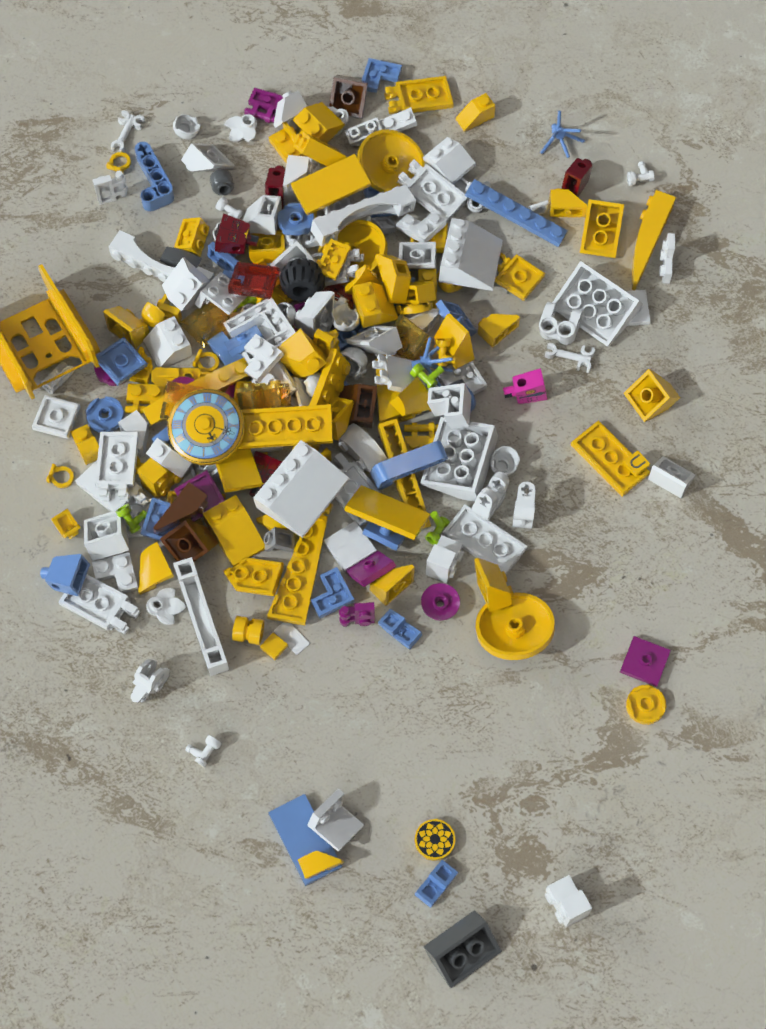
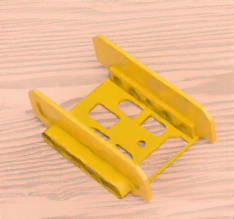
[0,264,101,399]

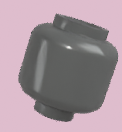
[210,169,234,196]

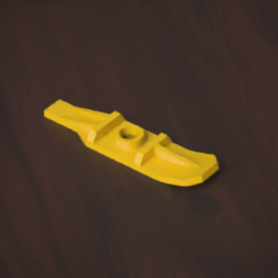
[151,367,209,387]

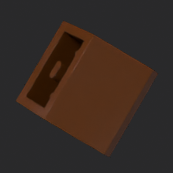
[339,384,377,428]

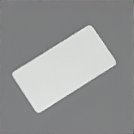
[274,622,310,655]

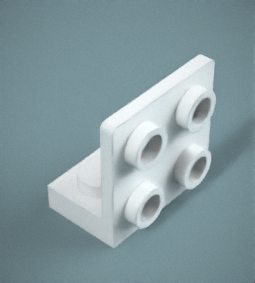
[195,272,249,315]
[307,788,364,851]

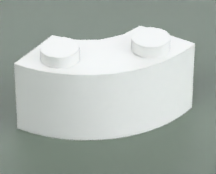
[338,423,388,472]

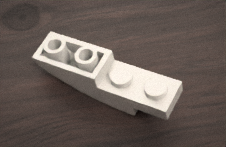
[345,108,418,146]

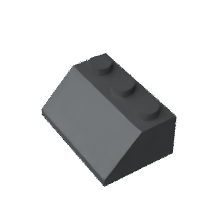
[423,910,502,988]

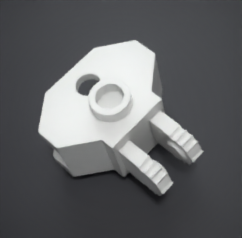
[131,659,170,703]

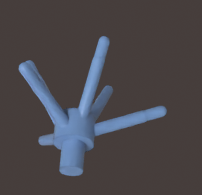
[540,110,585,158]
[411,337,453,387]

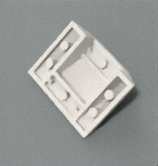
[223,296,295,365]

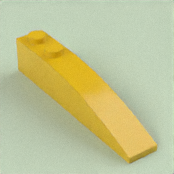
[632,190,676,290]
[142,358,251,426]
[377,419,431,529]

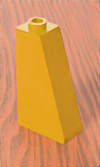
[375,354,415,424]

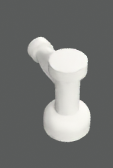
[627,161,654,186]
[216,197,243,219]
[185,735,222,767]

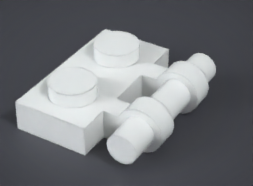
[92,171,128,205]

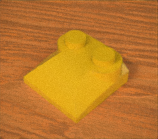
[249,230,285,263]

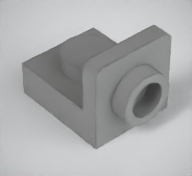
[371,216,397,234]
[263,527,295,552]

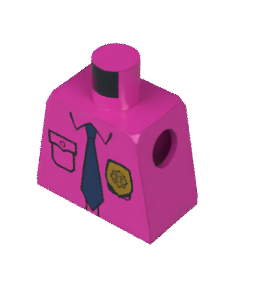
[503,368,547,404]

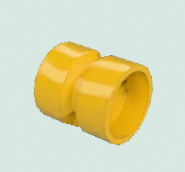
[232,615,265,645]

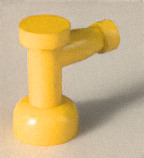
[436,338,459,366]

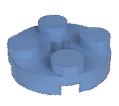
[278,203,314,235]
[86,397,125,433]

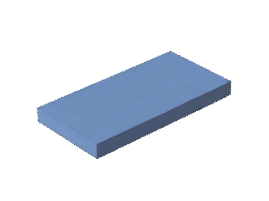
[268,794,342,886]

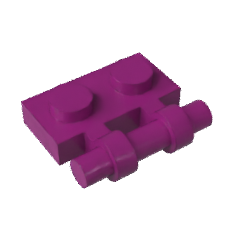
[244,87,283,123]
[339,602,375,627]

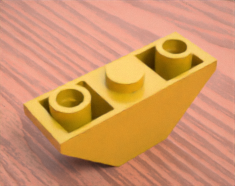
[375,254,411,304]

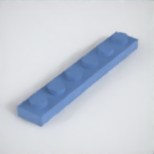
[465,179,568,247]

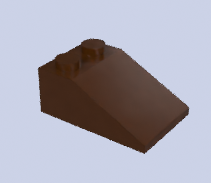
[153,482,208,535]

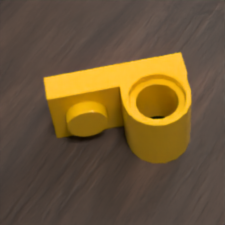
[313,329,339,360]
[70,424,99,465]

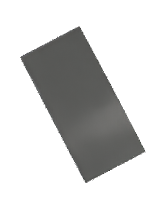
[159,247,202,268]

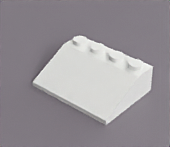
[439,218,503,291]
[552,261,643,347]
[420,417,498,502]
[253,440,349,538]

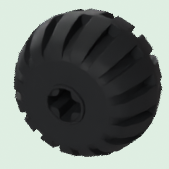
[279,258,325,302]

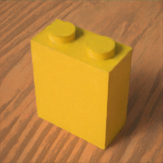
[293,130,347,166]

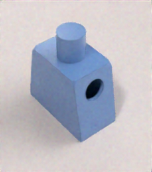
[40,554,90,596]

